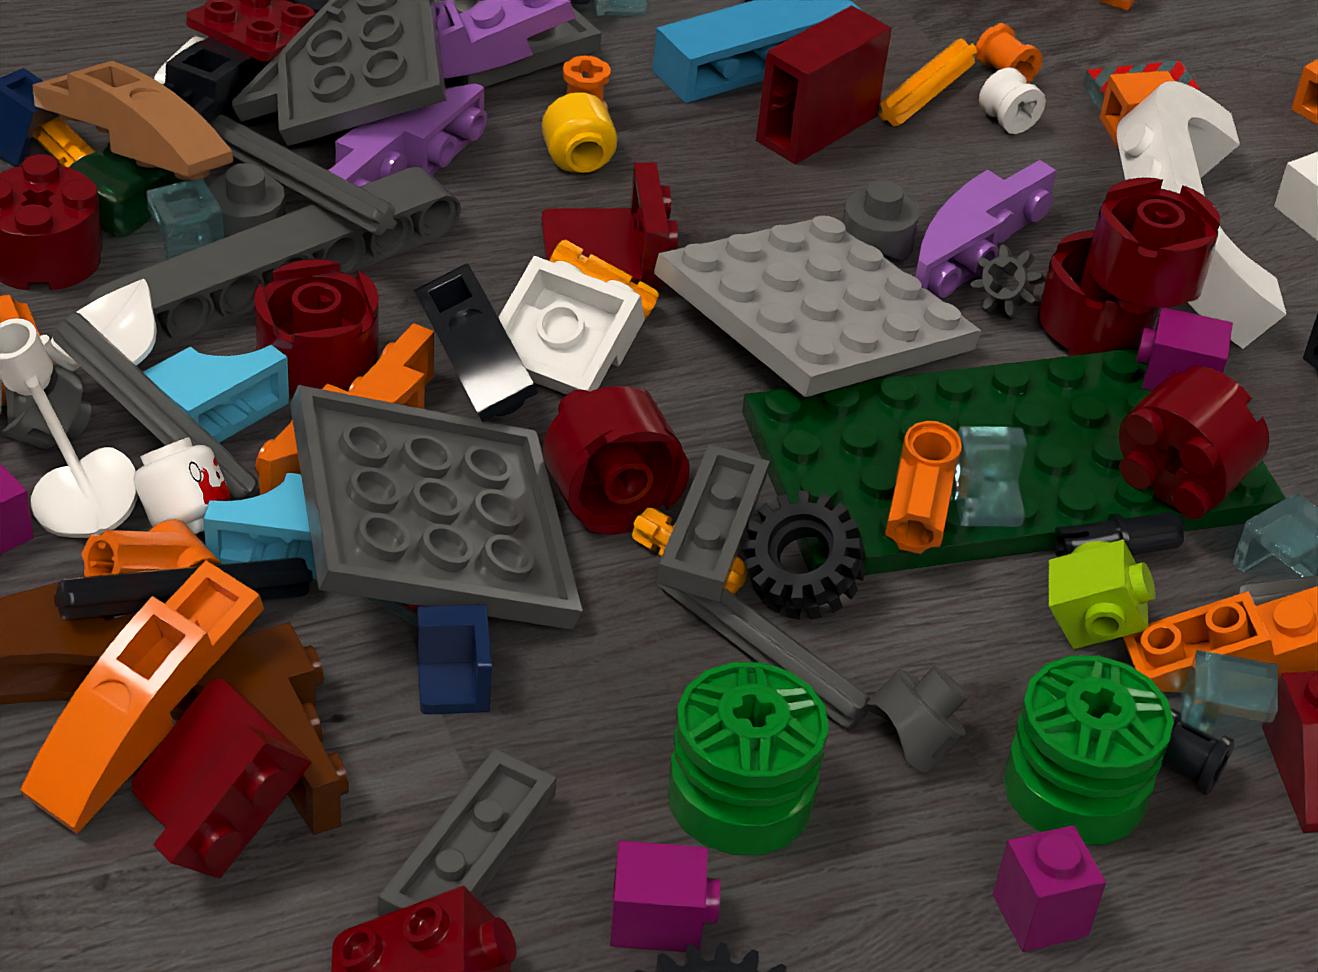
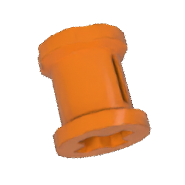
[975,23,1043,84]
[563,55,611,109]

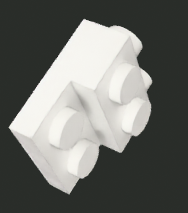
[498,256,645,395]

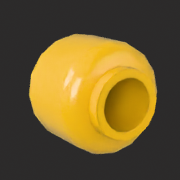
[542,92,618,173]

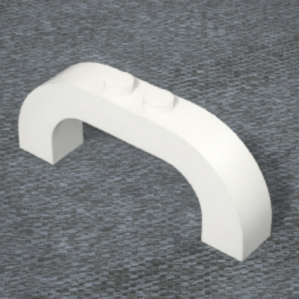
[1117,81,1286,348]

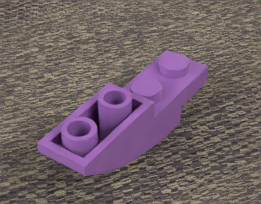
[435,0,576,78]
[329,83,487,187]
[915,160,1056,298]

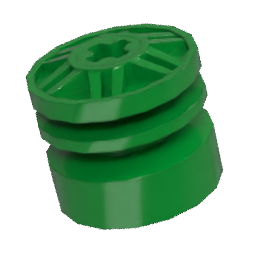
[1003,656,1174,845]
[667,662,829,855]

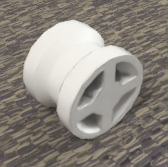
[979,67,1046,134]

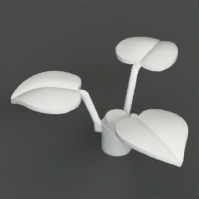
[0,279,157,538]

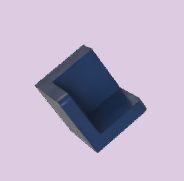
[0,68,59,165]
[417,604,492,714]

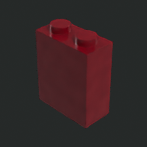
[756,5,892,165]

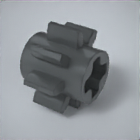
[971,244,1046,319]

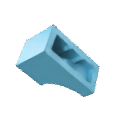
[143,345,289,443]
[204,473,317,579]

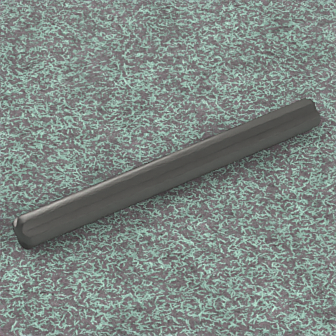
[209,113,397,236]

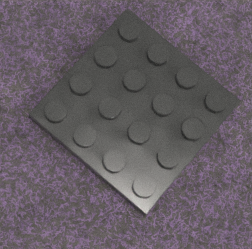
[290,385,583,629]

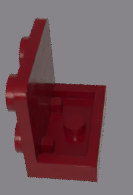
[186,0,316,61]
[541,162,678,287]
[131,678,312,879]
[331,885,516,972]

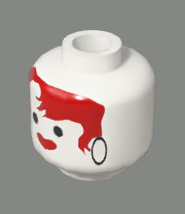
[133,437,230,534]

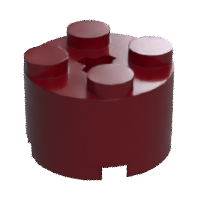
[0,154,103,290]
[1086,177,1220,314]
[1038,230,1159,356]
[254,259,379,399]
[1119,366,1270,519]
[543,386,690,535]

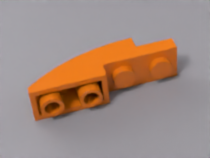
[255,323,434,495]
[20,560,264,834]
[1122,586,1318,693]

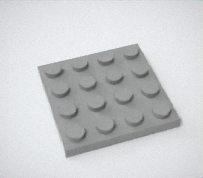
[654,216,981,397]

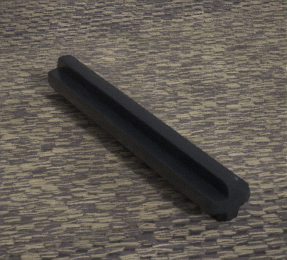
[54,557,313,621]

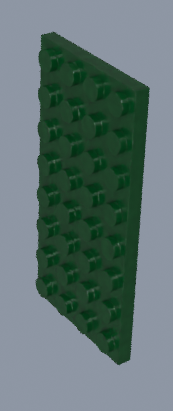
[742,348,1288,575]

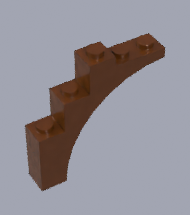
[0,575,349,835]

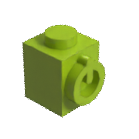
[1049,539,1156,650]

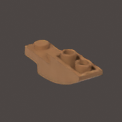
[32,61,233,180]

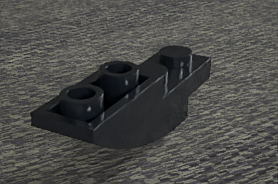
[162,37,270,123]
[415,263,538,422]

